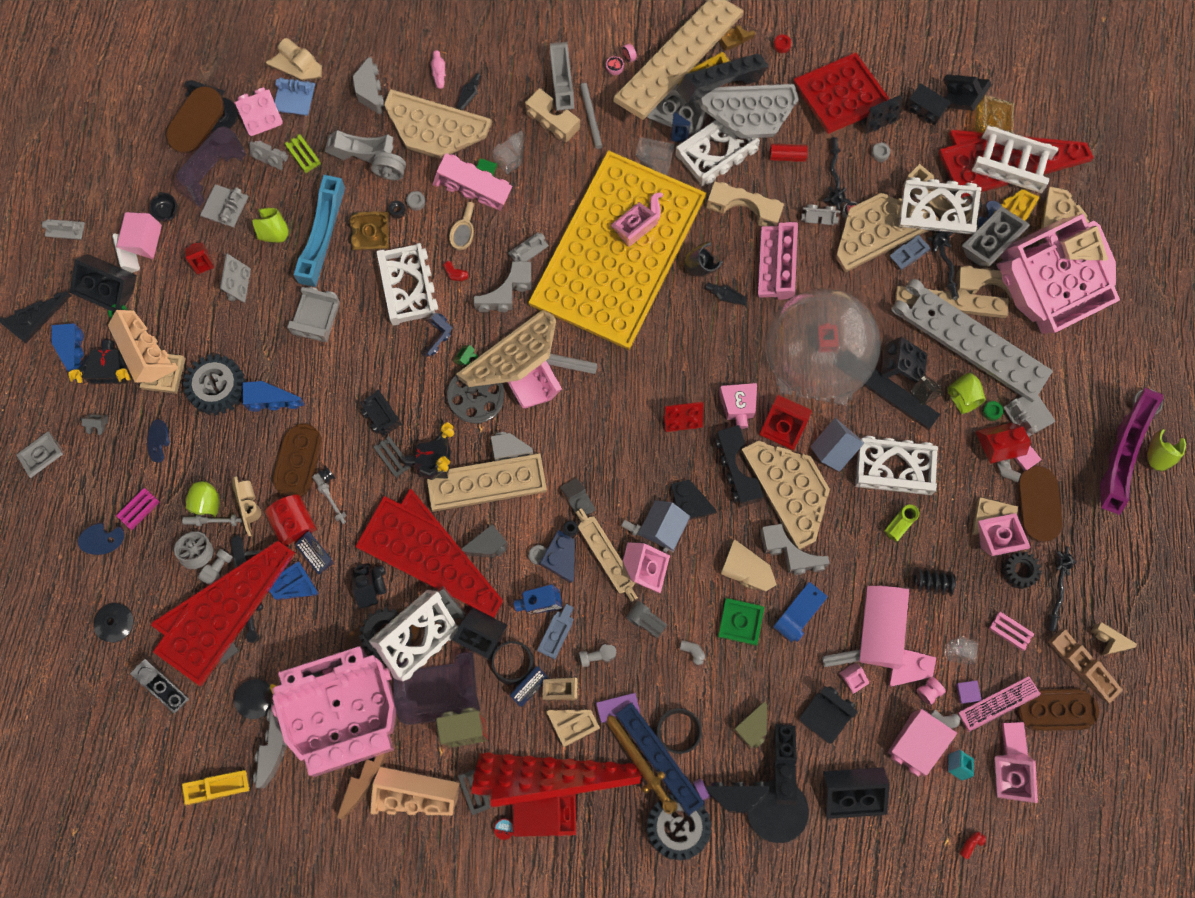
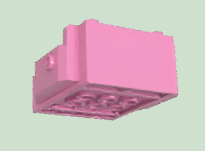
[996,214,1120,334]
[272,647,397,777]

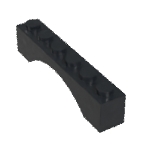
[676,53,769,103]

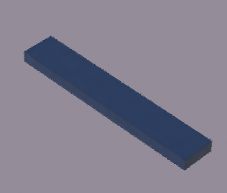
[615,702,705,816]

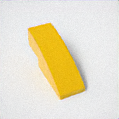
[182,770,249,806]

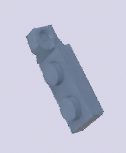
[537,604,574,660]

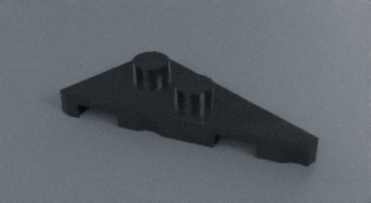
[0,291,71,344]

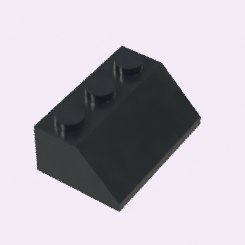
[69,254,137,313]
[822,767,890,819]

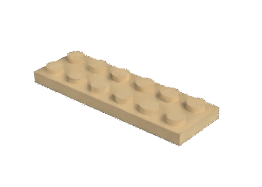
[427,454,547,512]

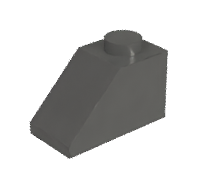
[462,524,508,558]

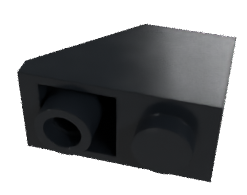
[351,563,379,609]

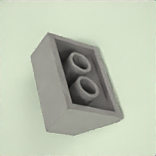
[648,85,708,135]
[962,206,1030,266]

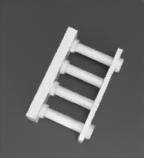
[972,126,1058,193]

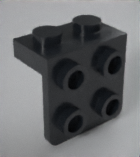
[858,95,902,134]
[881,337,927,385]
[799,686,858,744]

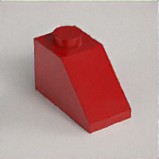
[185,242,215,275]

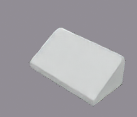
[113,233,140,273]

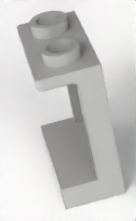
[287,287,340,343]

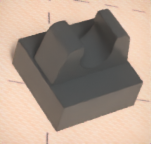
[82,414,108,435]

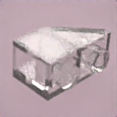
[493,131,524,174]
[945,636,978,665]

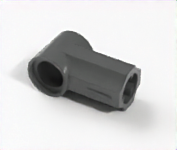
[625,601,667,639]

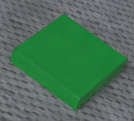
[718,598,765,646]

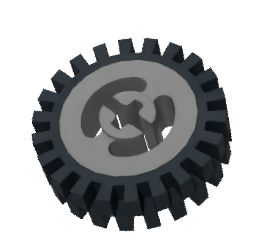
[183,354,246,415]
[646,794,712,860]

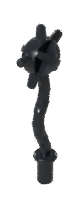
[823,137,850,210]
[927,231,959,300]
[1048,546,1077,632]

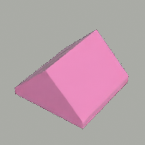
[611,202,658,247]
[116,212,162,259]
[978,513,1030,556]
[995,754,1038,803]

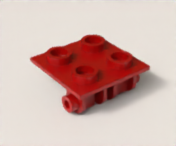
[663,402,703,432]

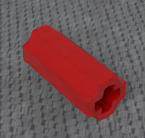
[770,144,808,162]

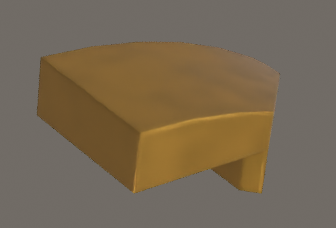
[719,25,756,51]

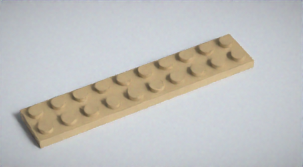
[614,0,743,120]

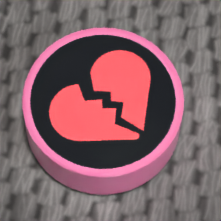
[622,44,636,63]
[606,56,624,75]

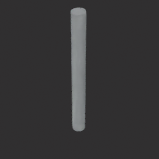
[580,83,602,149]

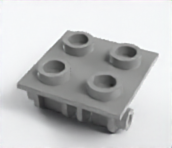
[200,184,249,228]
[220,254,251,303]
[1003,395,1056,437]

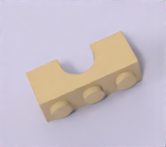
[525,88,580,143]

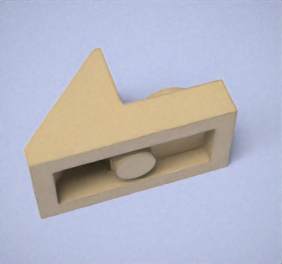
[1091,622,1137,656]
[543,678,577,701]

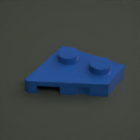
[269,561,319,600]

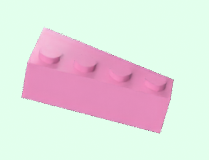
[433,154,512,211]

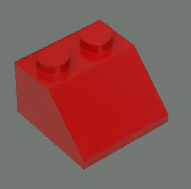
[759,395,812,450]
[976,422,1031,464]

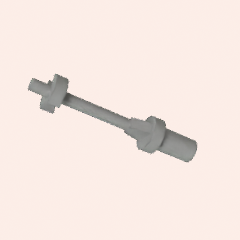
[313,473,347,524]
[182,514,242,526]
[621,520,675,553]

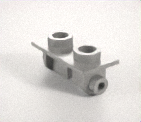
[250,141,288,170]
[801,204,840,226]
[42,219,85,240]
[508,232,549,262]

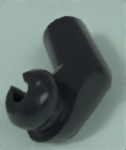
[372,565,387,595]

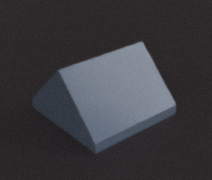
[810,418,865,472]
[638,500,690,551]

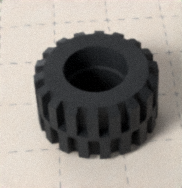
[359,608,413,661]

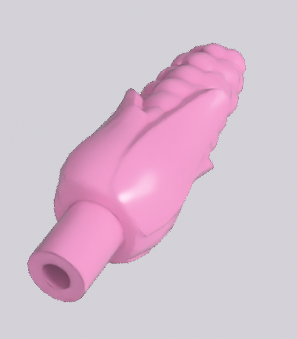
[431,51,446,89]

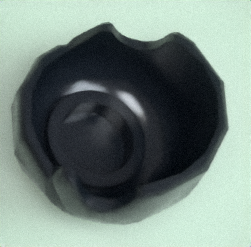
[149,192,178,222]

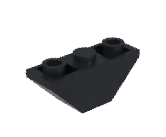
[707,782,770,813]

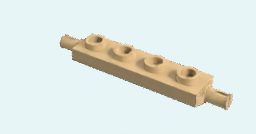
[575,508,638,602]

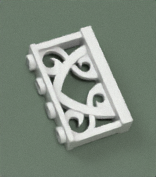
[675,120,760,186]
[899,177,982,234]
[377,243,438,326]
[855,436,938,495]
[369,590,459,681]

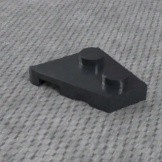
[671,480,717,520]

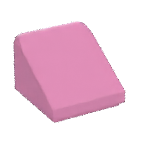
[839,663,869,694]

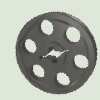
[447,375,505,423]

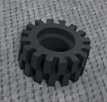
[1002,552,1042,589]

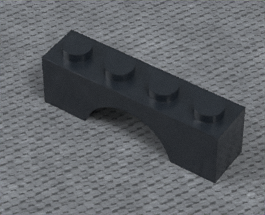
[714,425,763,507]

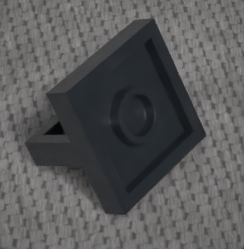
[943,74,992,111]

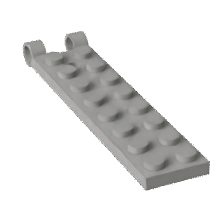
[891,279,1053,402]

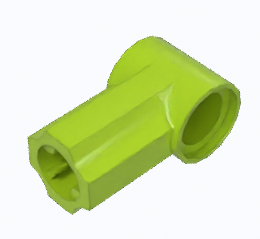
[883,504,919,542]

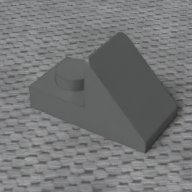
[560,478,596,520]

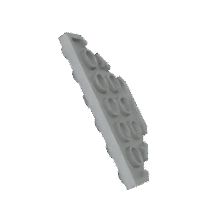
[698,84,799,139]

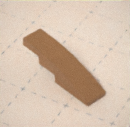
[1048,629,1123,704]
[337,752,389,819]

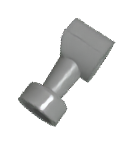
[198,549,233,585]
[579,644,617,668]

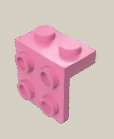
[235,87,282,136]
[508,361,562,408]

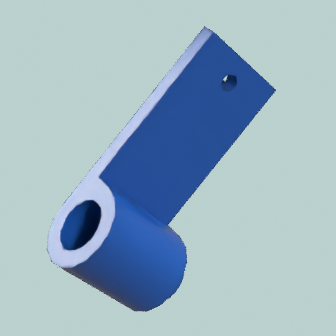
[773,582,828,643]

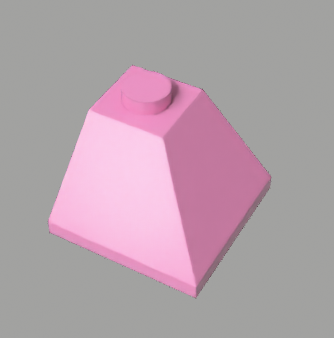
[623,543,670,593]

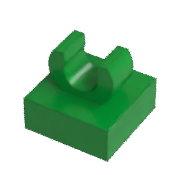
[453,345,478,366]

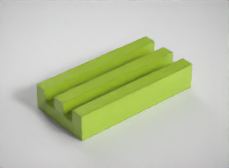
[285,134,321,173]

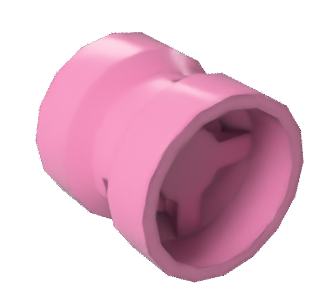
[917,677,946,705]

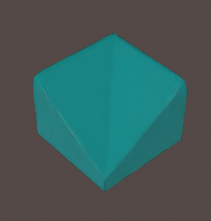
[948,750,974,780]

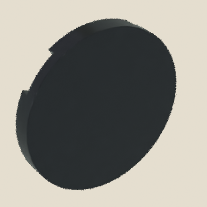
[747,780,809,843]

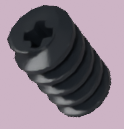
[912,566,956,597]

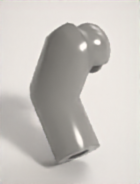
[680,640,705,665]

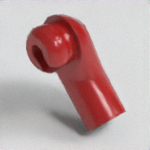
[443,261,469,282]
[959,832,986,859]

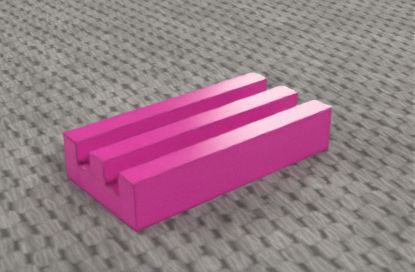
[116,488,160,530]

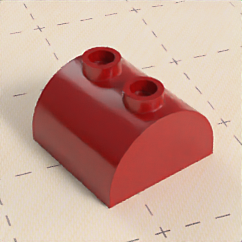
[265,495,317,546]

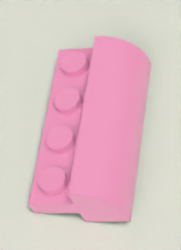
[758,222,798,300]

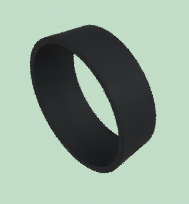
[491,641,535,685]
[657,708,702,754]

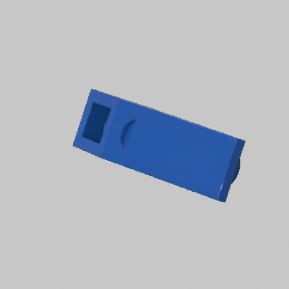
[52,323,84,383]
[243,381,305,412]

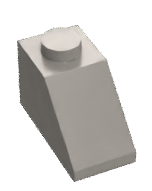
[491,432,533,461]

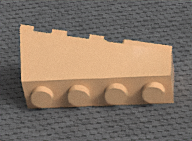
[108,310,178,382]
[371,767,460,815]

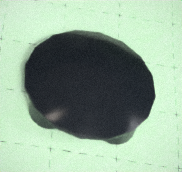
[234,679,274,719]

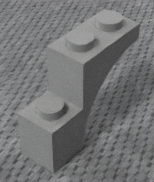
[550,42,575,110]
[325,130,393,164]
[474,262,532,312]
[760,524,830,575]

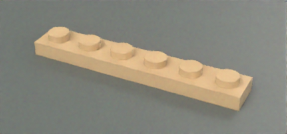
[895,286,1008,318]

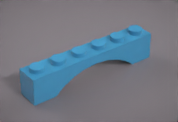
[294,175,345,287]

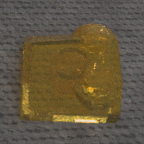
[975,95,1015,134]

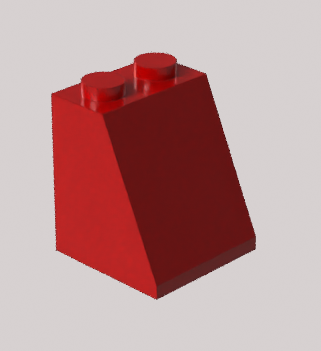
[512,794,576,837]

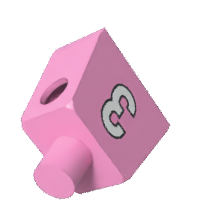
[719,383,757,429]

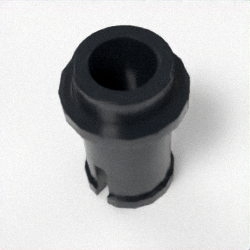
[563,521,578,538]

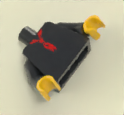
[68,340,130,384]
[405,422,454,480]

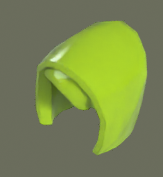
[252,208,289,243]
[947,373,986,414]
[1147,429,1186,471]
[185,481,220,517]

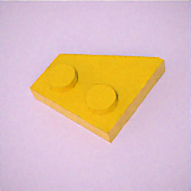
[994,189,1039,221]

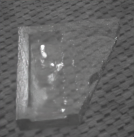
[636,137,675,176]

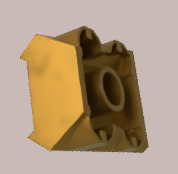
[350,212,389,250]

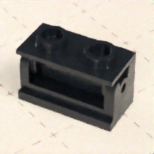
[905,83,951,126]
[360,389,402,437]

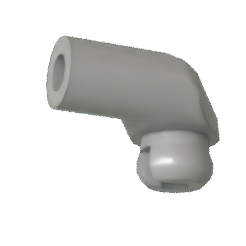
[997,459,1021,482]
[930,709,960,728]

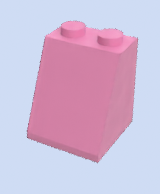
[887,709,957,777]

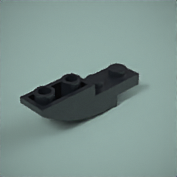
[773,724,798,806]

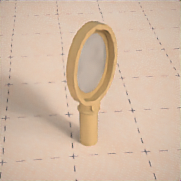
[450,202,474,250]

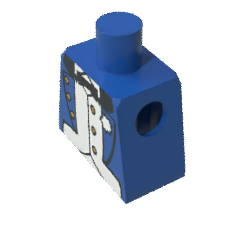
[514,585,563,615]

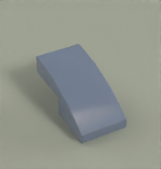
[890,235,931,270]

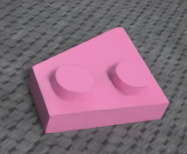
[888,650,936,687]

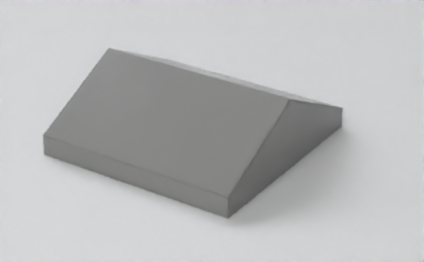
[16,431,63,478]

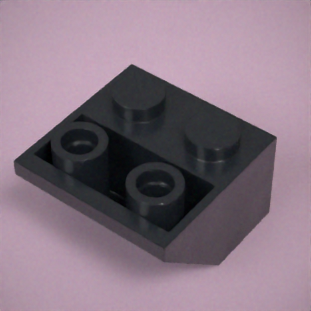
[452,608,508,661]

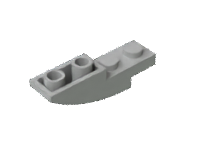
[253,704,287,788]

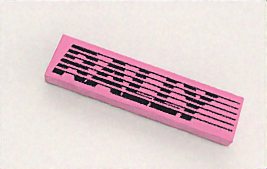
[958,677,1040,732]

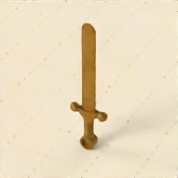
[607,715,678,814]

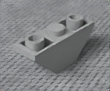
[353,57,384,114]

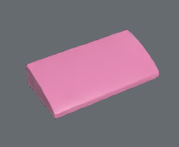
[859,586,909,669]

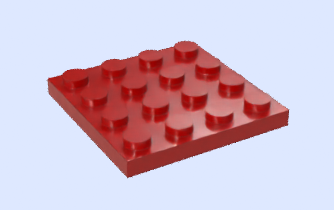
[793,52,890,134]

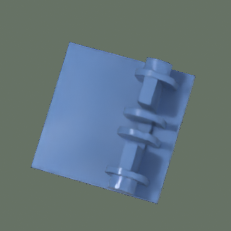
[275,78,315,116]

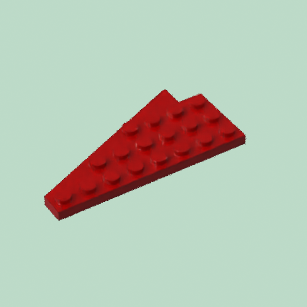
[938,130,1094,198]
[355,489,503,618]
[151,541,296,686]
[471,752,641,807]

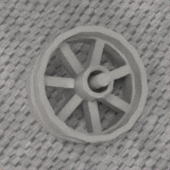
[371,152,406,180]
[174,532,214,569]

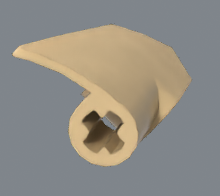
[266,38,322,80]
[232,476,261,536]
[721,540,777,592]

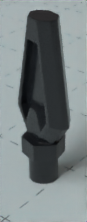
[456,73,481,111]
[705,282,748,305]

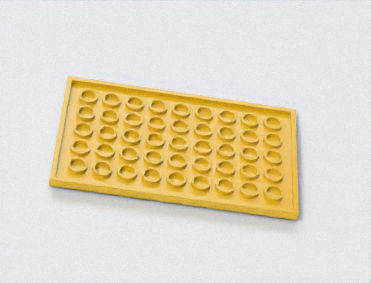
[529,150,707,351]

